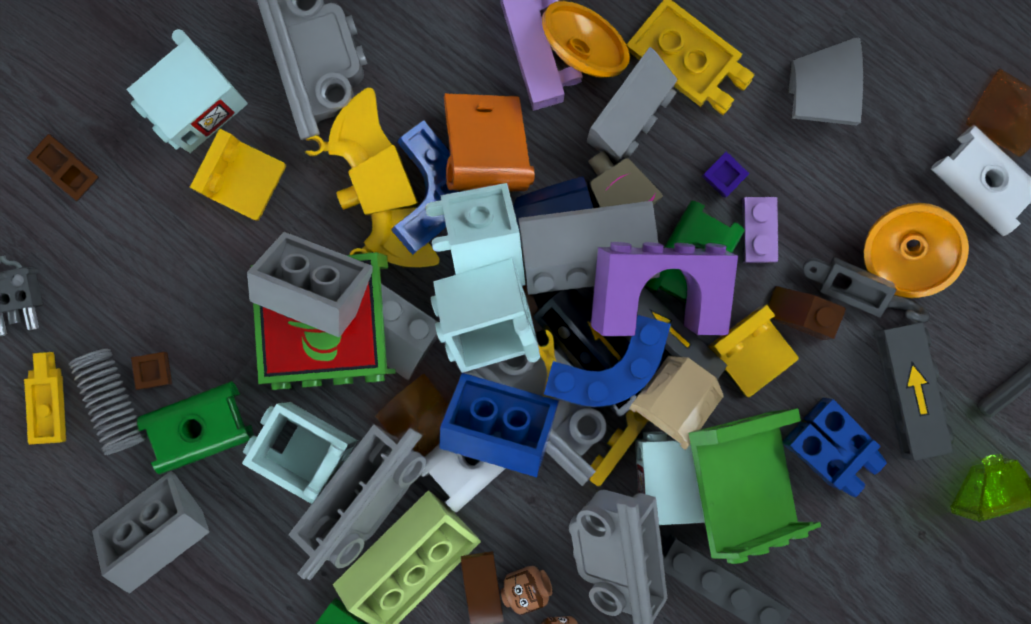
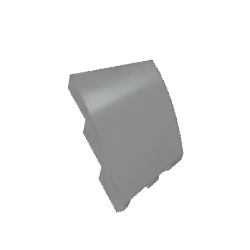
[789,38,863,126]

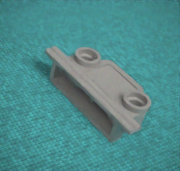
[257,0,368,140]
[456,345,606,486]
[288,425,426,580]
[569,490,668,624]

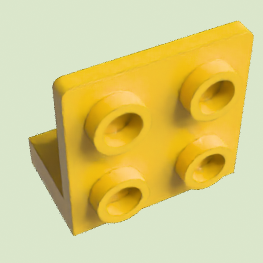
[190,129,286,221]
[708,305,799,397]

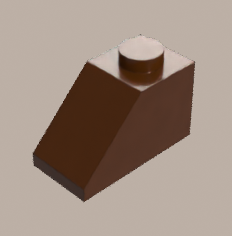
[768,286,846,340]

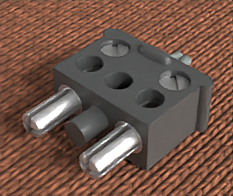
[0,256,43,337]

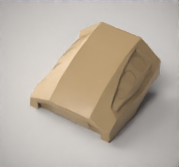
[629,356,724,450]

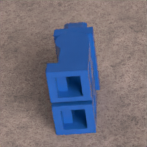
[782,397,887,497]

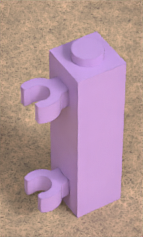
[500,0,583,111]

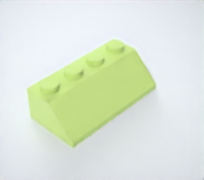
[333,490,481,624]

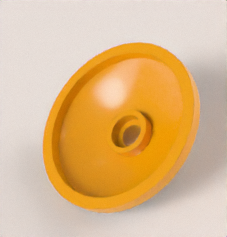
[542,1,630,77]
[864,203,969,298]

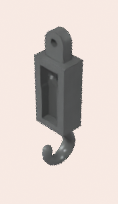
[803,257,930,323]

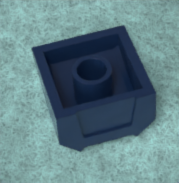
[513,176,593,249]

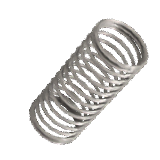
[68,348,146,455]

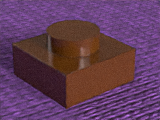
[131,352,172,390]

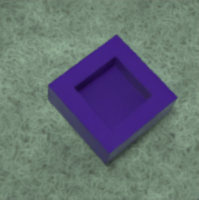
[702,151,750,198]

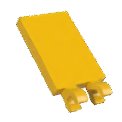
[626,0,754,115]

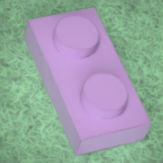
[742,197,778,263]

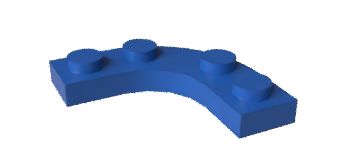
[391,120,459,255]
[544,315,671,407]

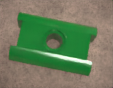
[644,200,745,311]
[137,381,254,475]

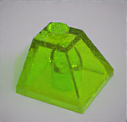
[950,454,1031,522]

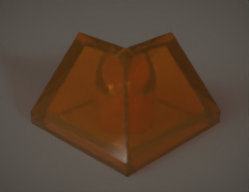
[965,69,1031,157]
[375,373,450,457]

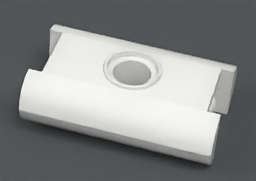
[931,125,1031,236]
[421,444,506,513]

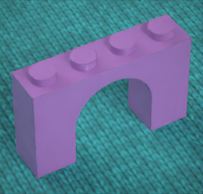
[591,242,738,336]

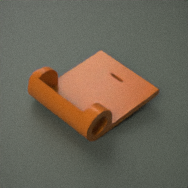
[444,93,535,192]

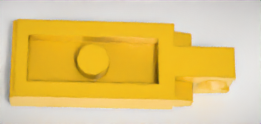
[24,352,66,445]
[589,410,649,486]

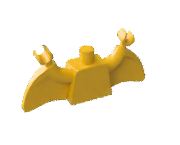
[305,88,440,267]

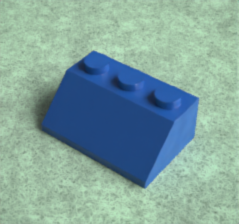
[439,373,559,477]

